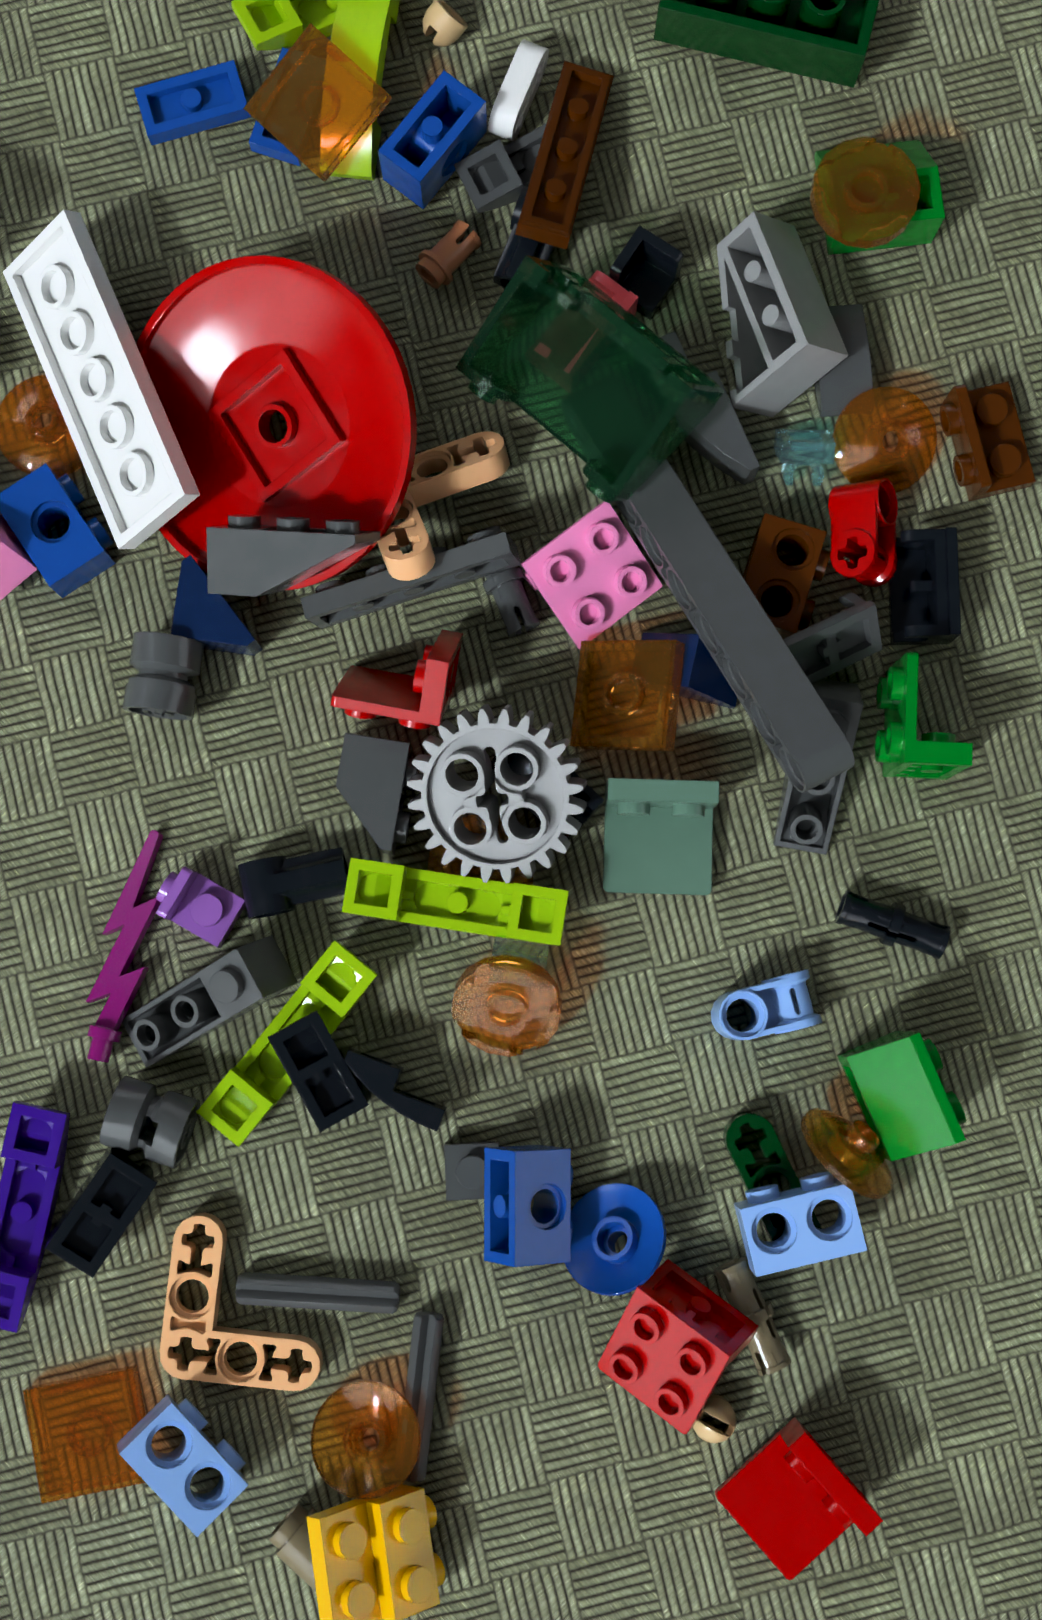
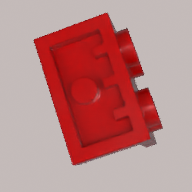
[331,629,463,729]
[598,1259,759,1434]
[715,1417,883,1580]

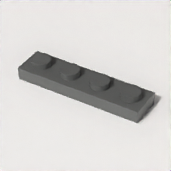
[300,530,521,629]

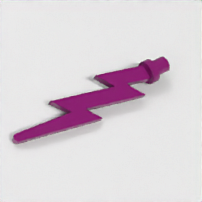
[86,830,163,1063]

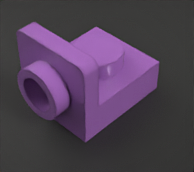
[156,866,246,948]

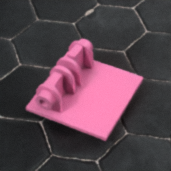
[521,500,663,649]

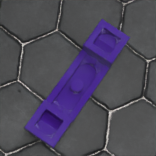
[0,1101,70,1333]

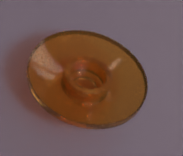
[0,375,83,477]
[832,387,937,493]
[801,1108,893,1199]
[311,1381,421,1500]

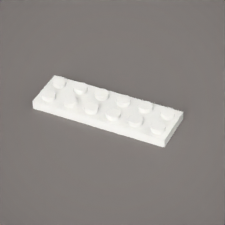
[3,209,200,549]

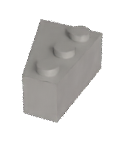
[717,211,849,417]

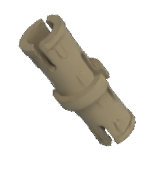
[714,1256,792,1376]

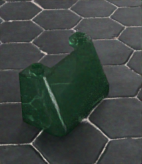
[456,255,724,503]

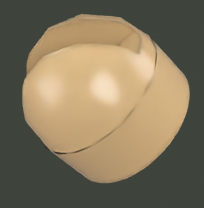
[422,0,468,47]
[693,1394,737,1443]

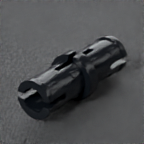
[835,890,951,959]

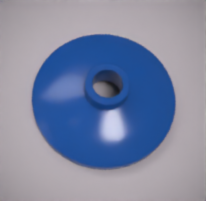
[565,1183,666,1296]

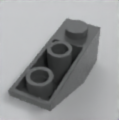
[206,514,380,597]
[773,678,864,855]
[122,935,298,1068]

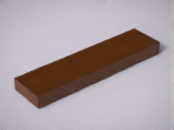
[515,61,614,250]

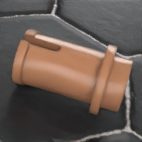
[415,220,481,289]

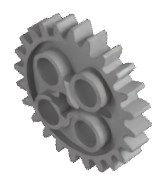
[407,704,587,884]

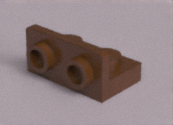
[940,381,1036,501]

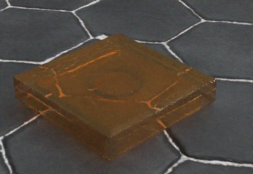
[243,23,392,182]
[570,640,685,751]
[23,1365,146,1504]

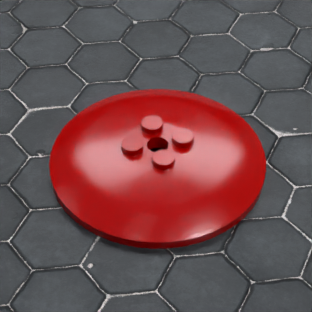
[136,255,417,591]

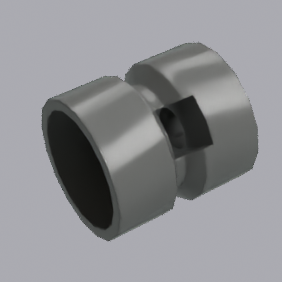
[122,631,204,721]
[100,1076,200,1168]

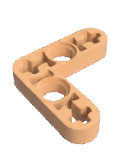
[377,431,510,581]
[159,1212,323,1391]

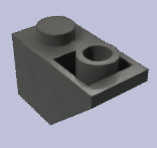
[336,733,419,855]

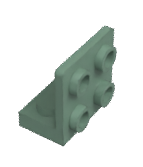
[603,778,719,896]

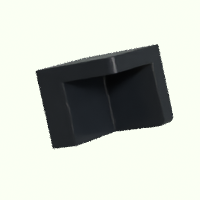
[609,225,684,320]

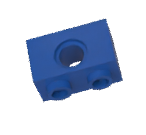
[378,70,487,210]
[0,463,116,598]
[484,1145,573,1267]

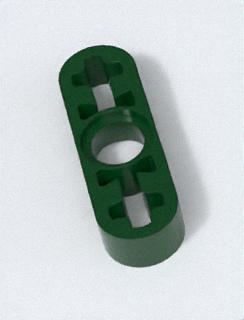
[723,1112,822,1241]

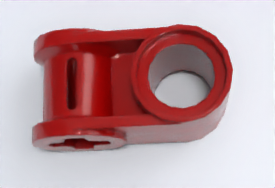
[828,478,898,587]

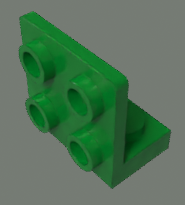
[875,652,973,780]

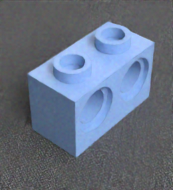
[734,1171,867,1277]
[117,1394,248,1537]

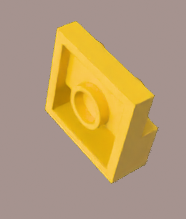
[306,1484,445,1620]

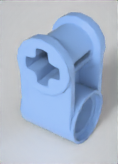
[711,969,822,1040]

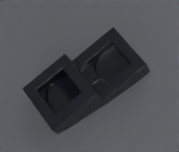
[268,1010,369,1132]
[344,1049,447,1131]

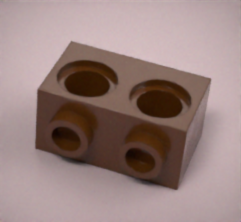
[743,513,831,639]

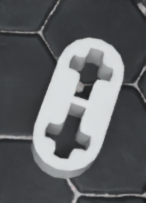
[488,39,549,141]

